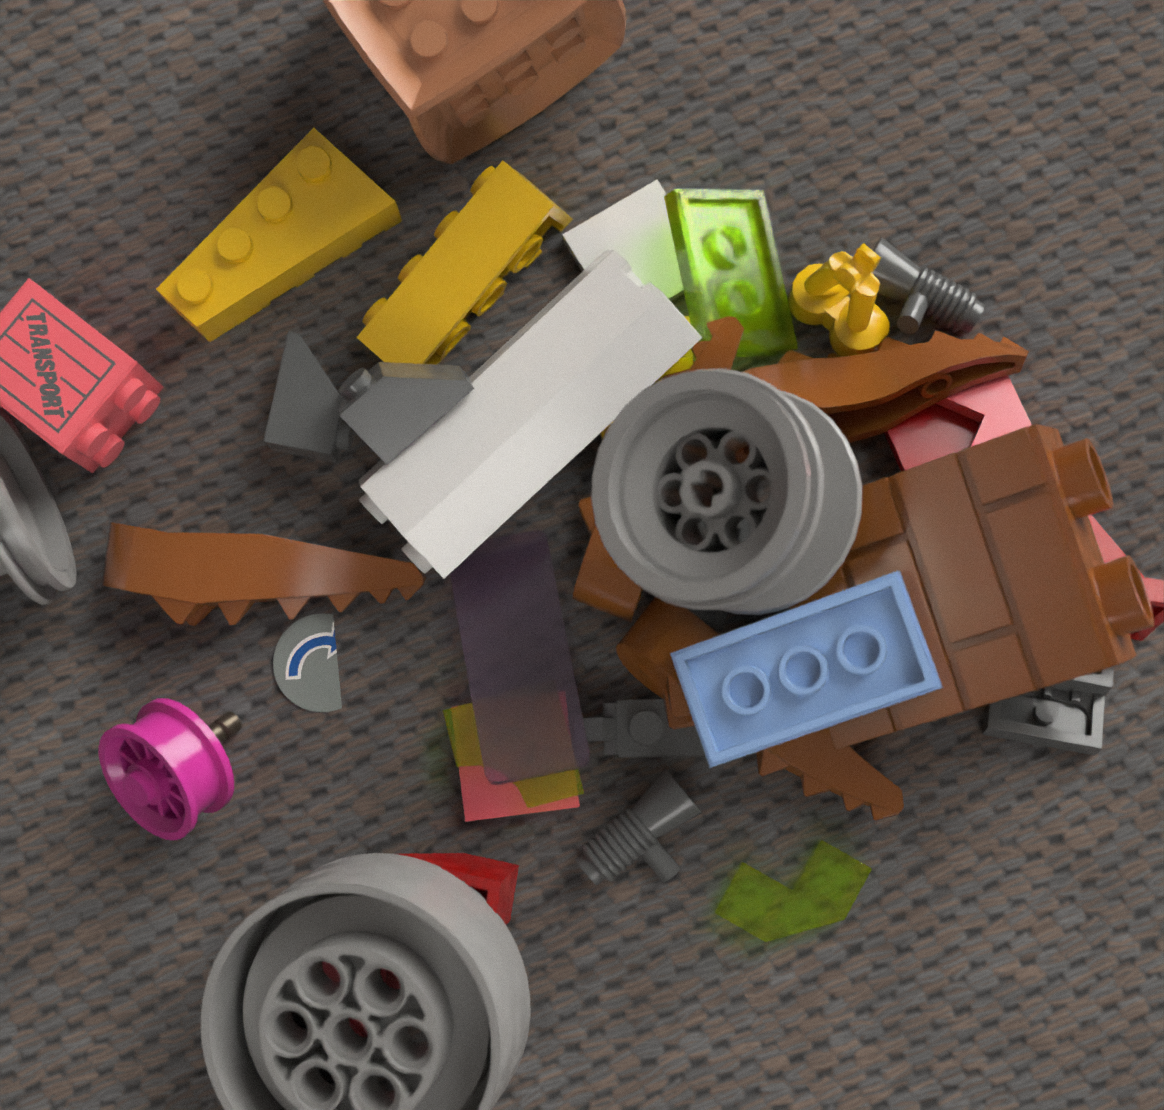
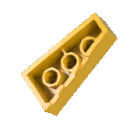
[156,128,402,342]

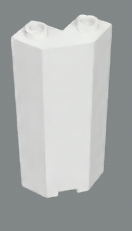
[358,250,702,578]

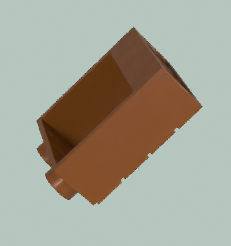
[790,424,1154,749]

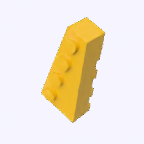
[356,160,573,365]

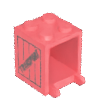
[0,278,163,473]

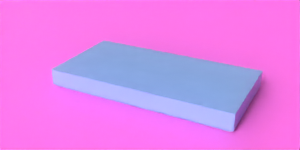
[670,571,943,768]

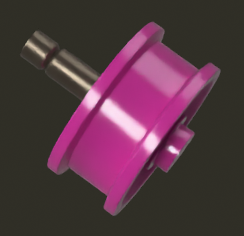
[98,698,242,840]

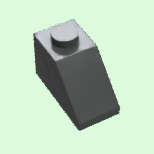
[263,331,355,464]
[336,362,474,465]

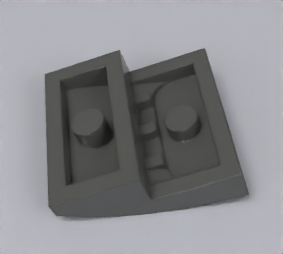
[982,666,1114,756]

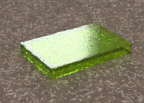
[664,189,798,357]

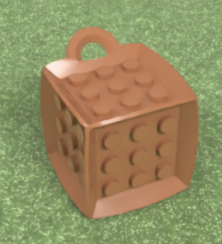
[323,0,626,164]

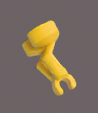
[788,243,889,356]

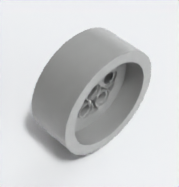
[201,853,531,1110]

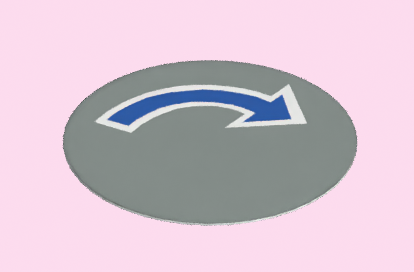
[273,613,342,712]

